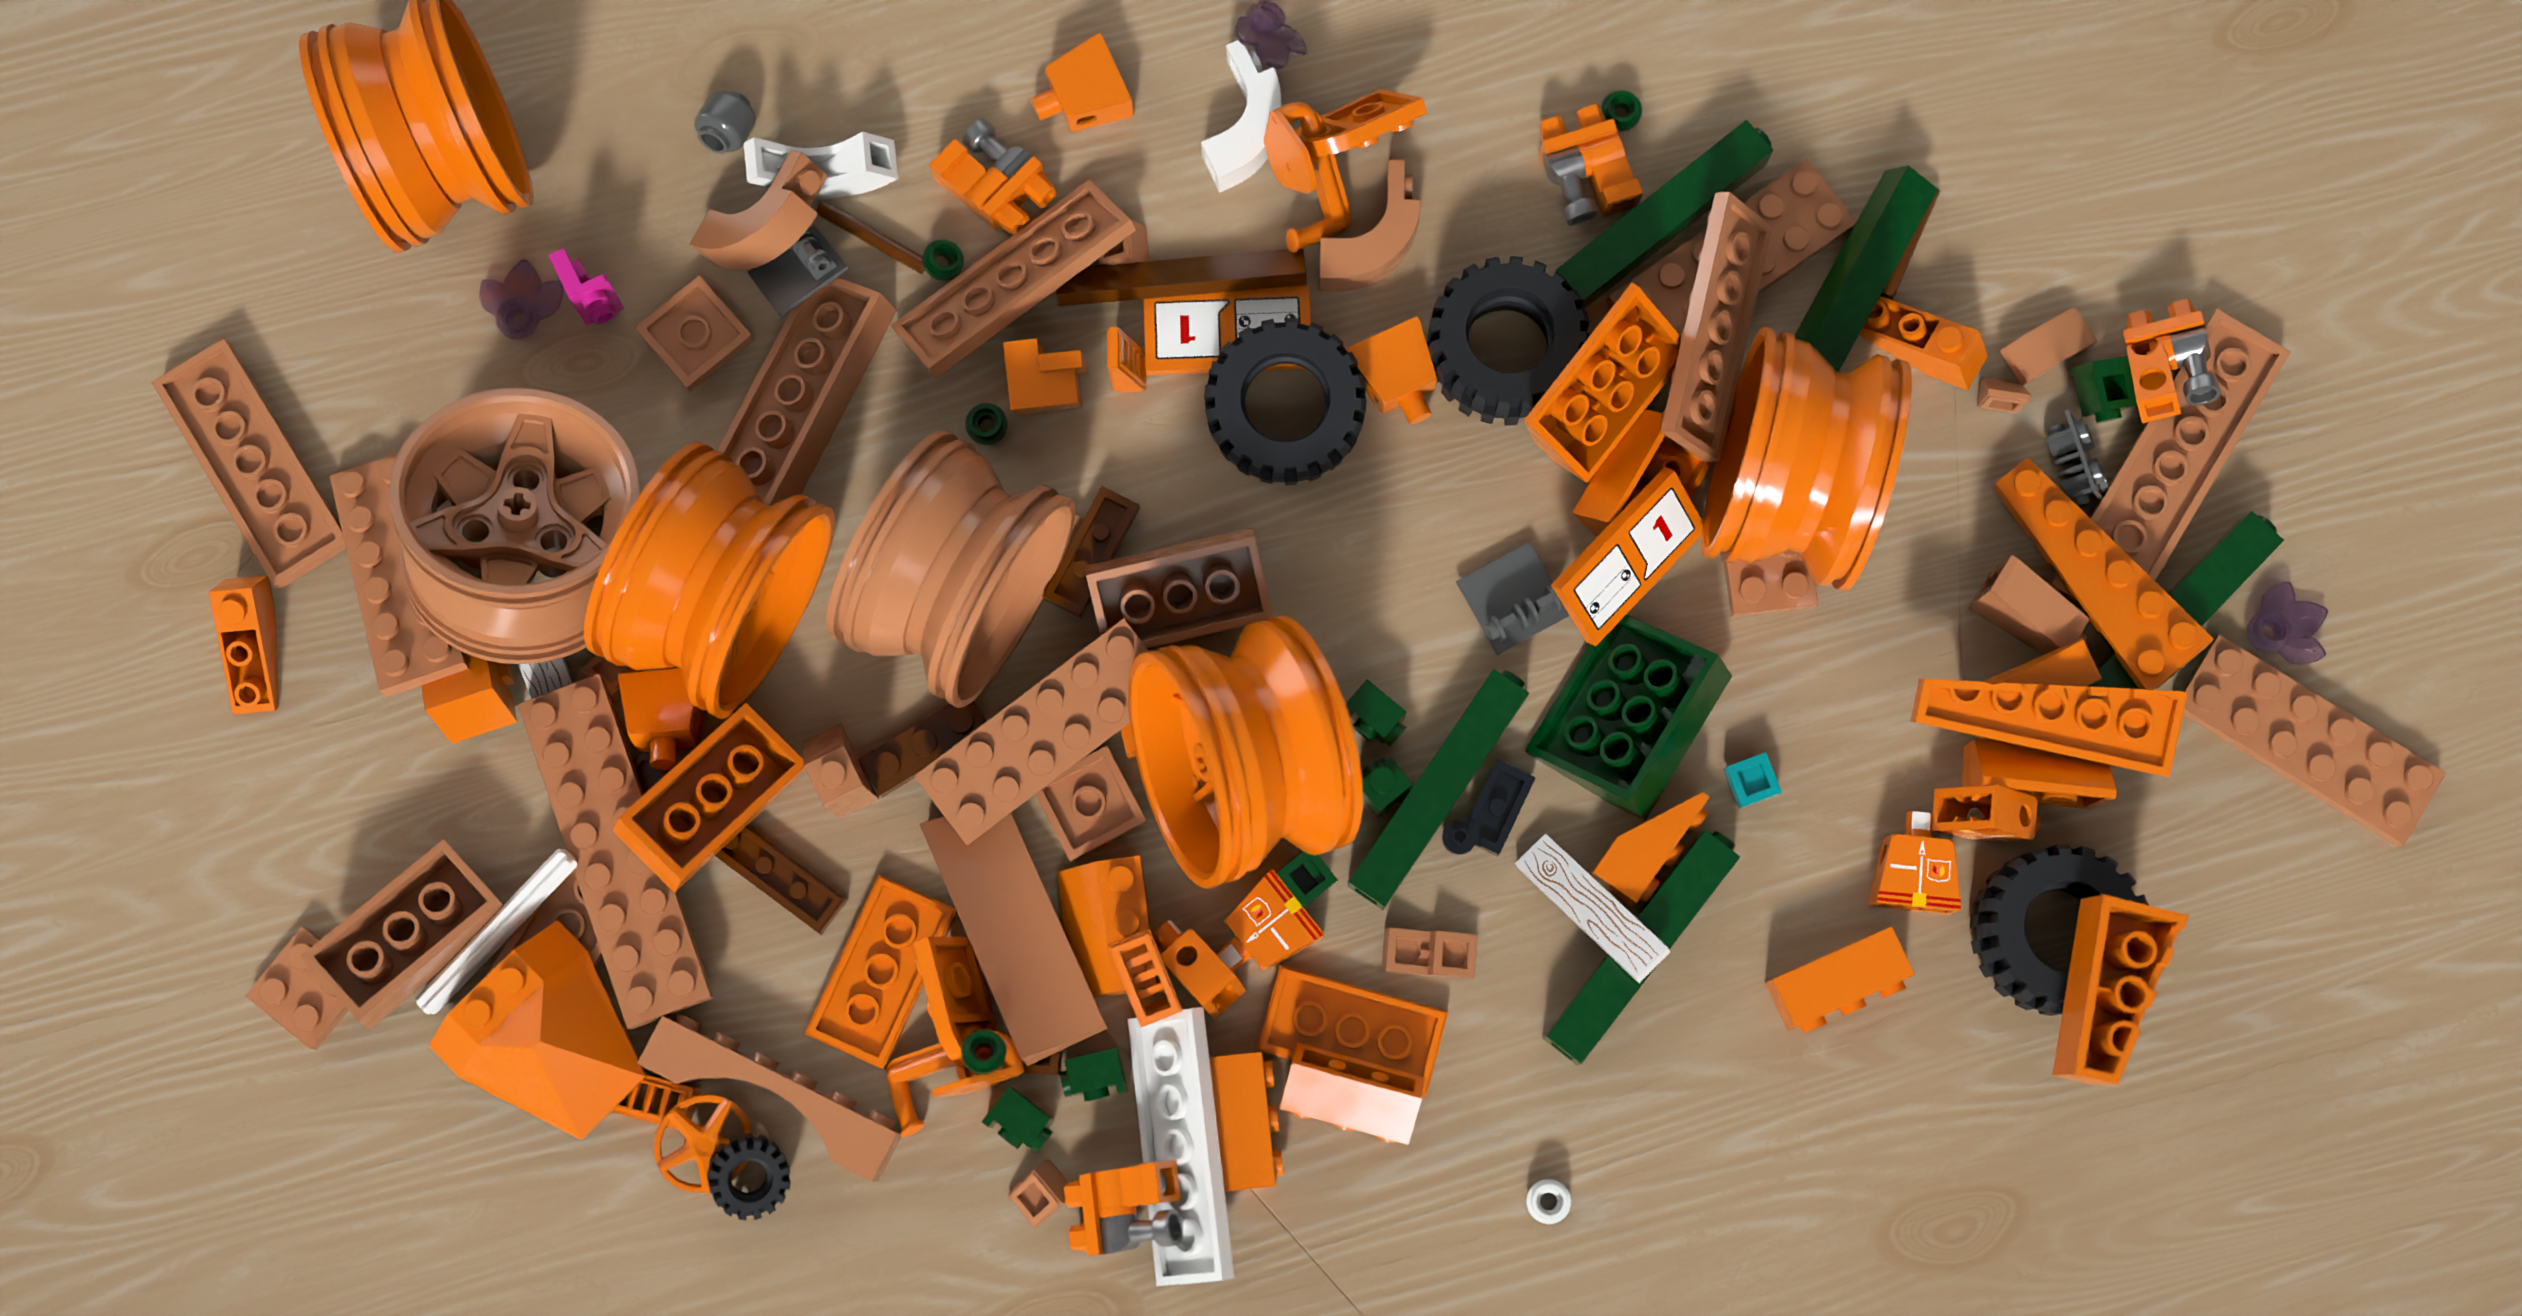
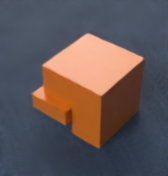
[1003,338,1089,415]
[421,654,518,744]

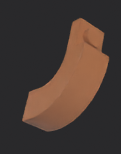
[689,150,828,270]
[1319,160,1421,292]

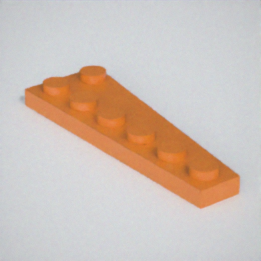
[1994,457,2214,690]
[1910,678,2188,777]

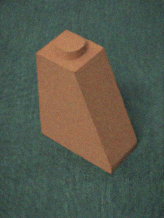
[1968,555,2090,655]
[802,723,878,818]

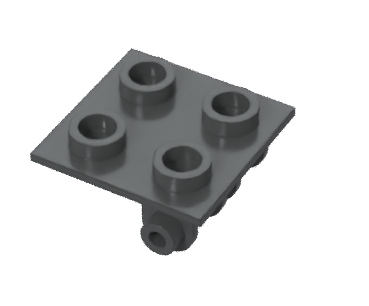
[747,225,849,317]
[2046,410,2109,507]
[1456,542,1570,655]

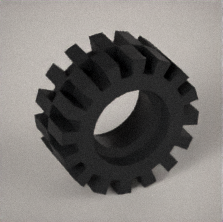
[707,1133,791,1220]

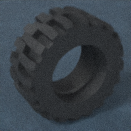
[1427,256,1591,426]
[1204,318,1367,485]
[1970,844,2148,1016]

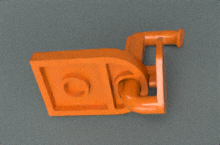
[1264,89,1427,253]
[886,936,1024,1138]

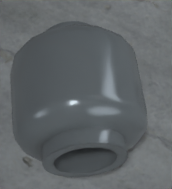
[694,91,756,154]

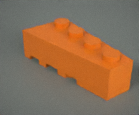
[2052,895,2190,1085]

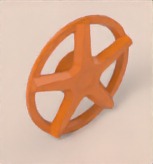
[653,1094,753,1194]

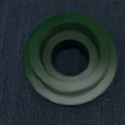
[1601,90,1642,131]
[922,240,964,281]
[965,403,1008,445]
[961,1030,1006,1075]

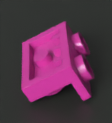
[548,248,624,326]

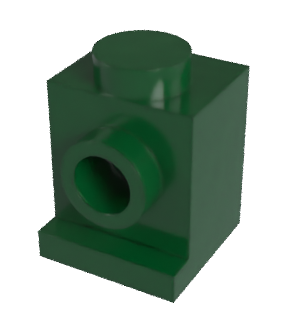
[2067,356,2137,423]
[1345,679,1407,747]
[1361,757,1413,818]
[1276,851,1338,908]
[1059,1048,1128,1102]
[981,1086,1054,1153]

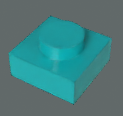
[1723,752,1782,809]

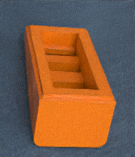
[1107,327,1146,392]
[1108,928,1182,1028]
[611,1075,701,1130]

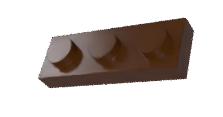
[1042,486,1140,618]
[858,701,986,798]

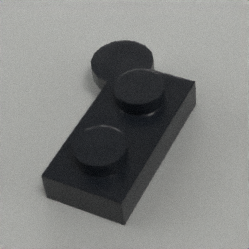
[1442,759,1536,857]

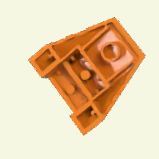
[428,920,647,1140]

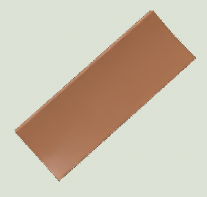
[717,277,897,506]
[919,812,1108,1066]

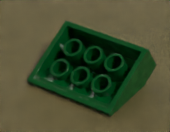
[1525,615,1732,821]

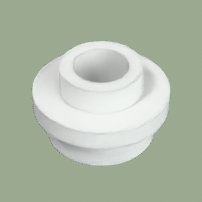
[1526,1179,1571,1224]

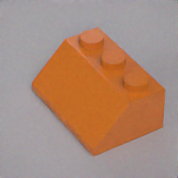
[1572,409,1712,536]
[1962,737,2117,810]
[1057,855,1158,998]

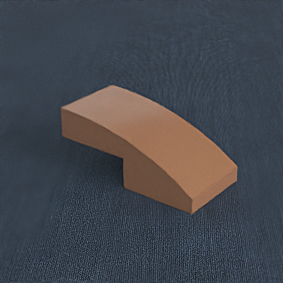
[2000,307,2098,386]
[1381,927,1478,979]

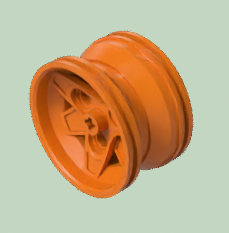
[299,0,534,253]
[1701,327,1912,591]
[584,441,835,719]
[1128,616,1363,888]

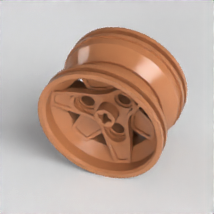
[390,388,640,664]
[826,430,1076,708]

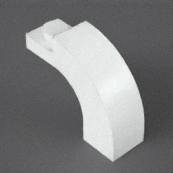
[1201,39,1281,193]
[744,132,898,200]

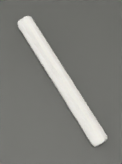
[416,849,577,1014]

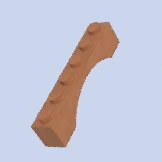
[637,1013,901,1182]

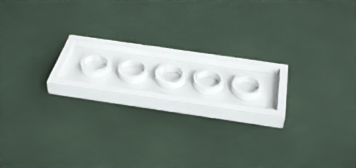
[1127,1007,1234,1286]

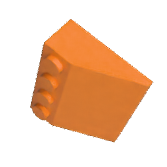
[1524,283,1681,483]

